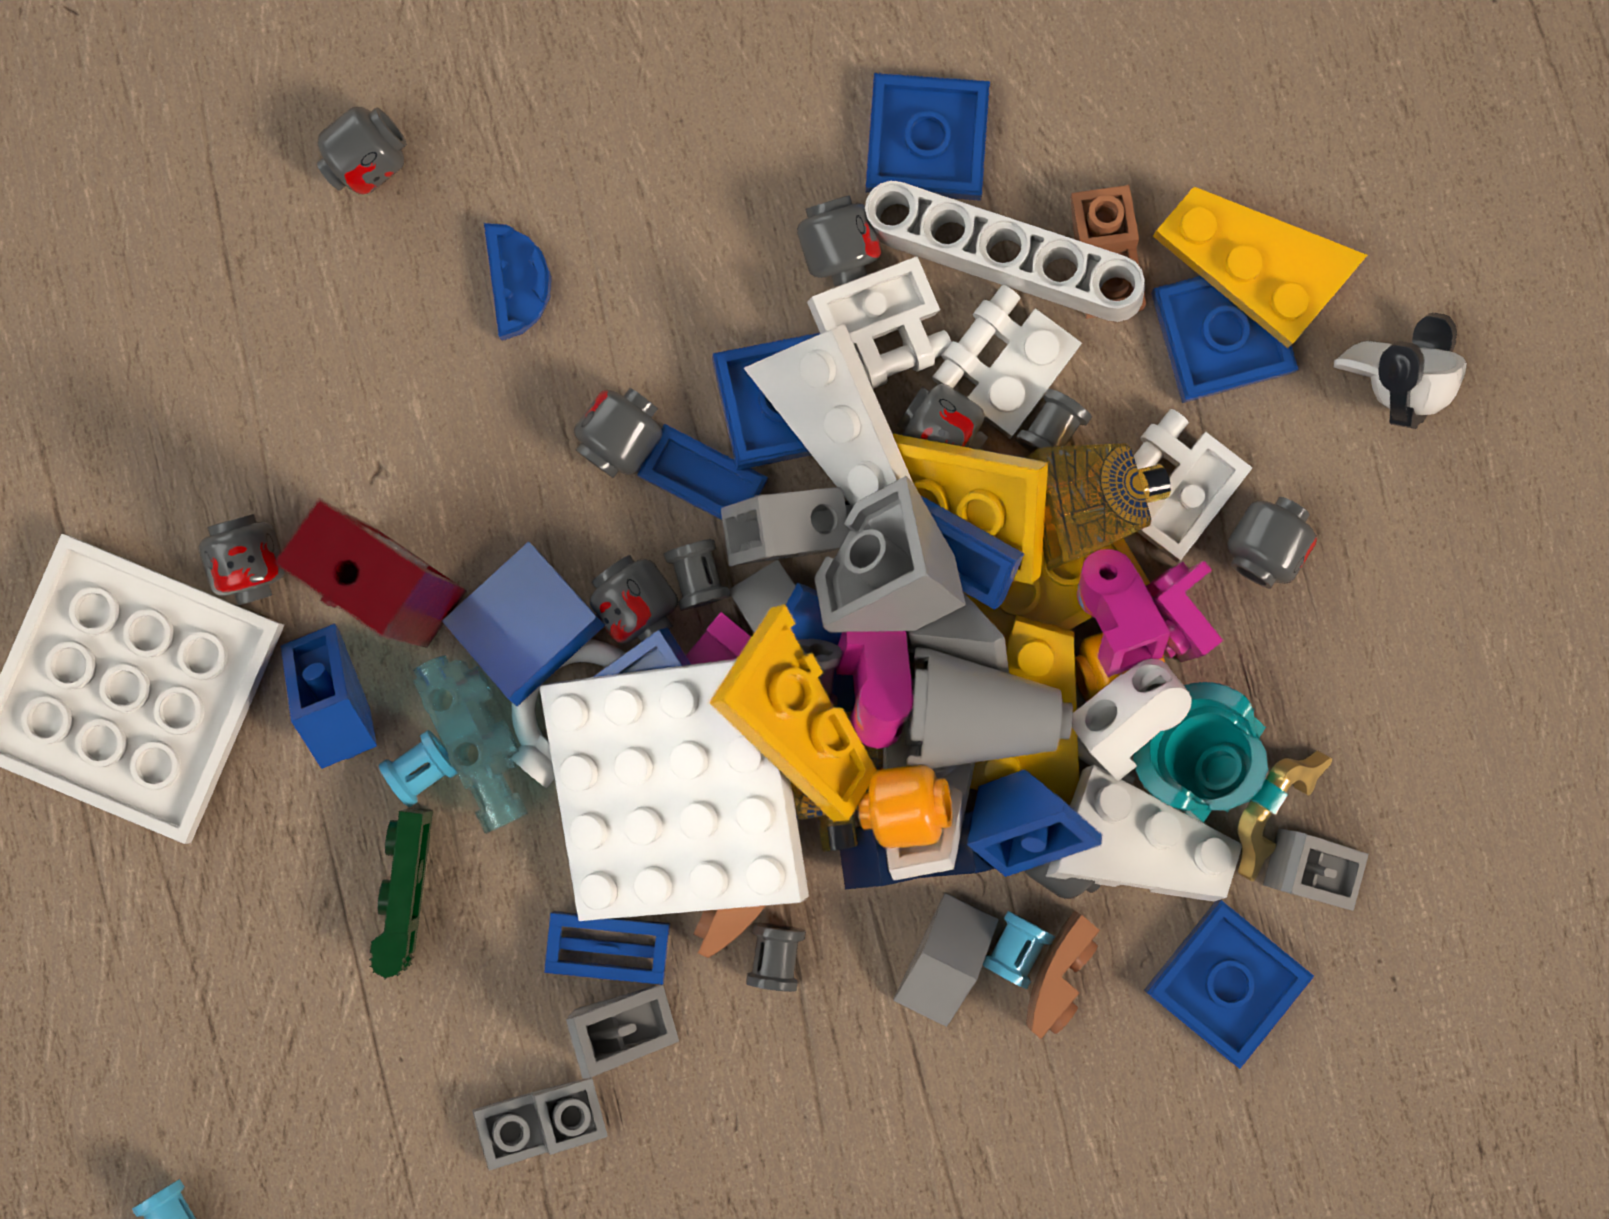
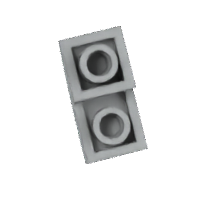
[472,1078,608,1171]

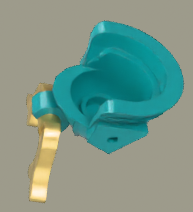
[1133,682,1332,881]

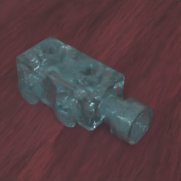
[413,655,528,834]

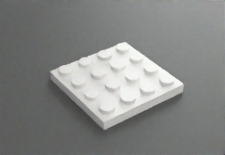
[0,534,284,844]
[539,659,809,921]

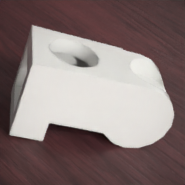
[1072,659,1191,781]

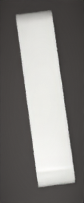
[865,181,1145,322]

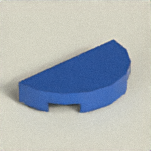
[484,223,552,341]

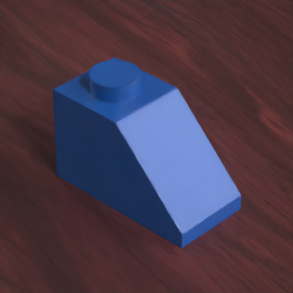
[281,624,377,769]
[967,769,1103,877]

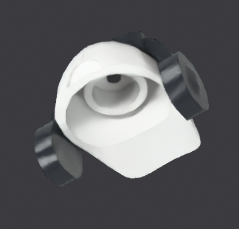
[1334,313,1467,429]

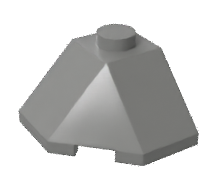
[815,476,966,632]

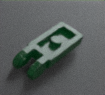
[369,808,433,980]

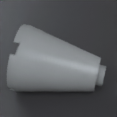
[905,647,1073,769]

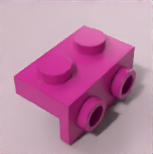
[1146,561,1223,662]

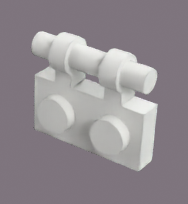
[807,256,952,389]
[932,285,1082,439]
[1130,409,1252,562]

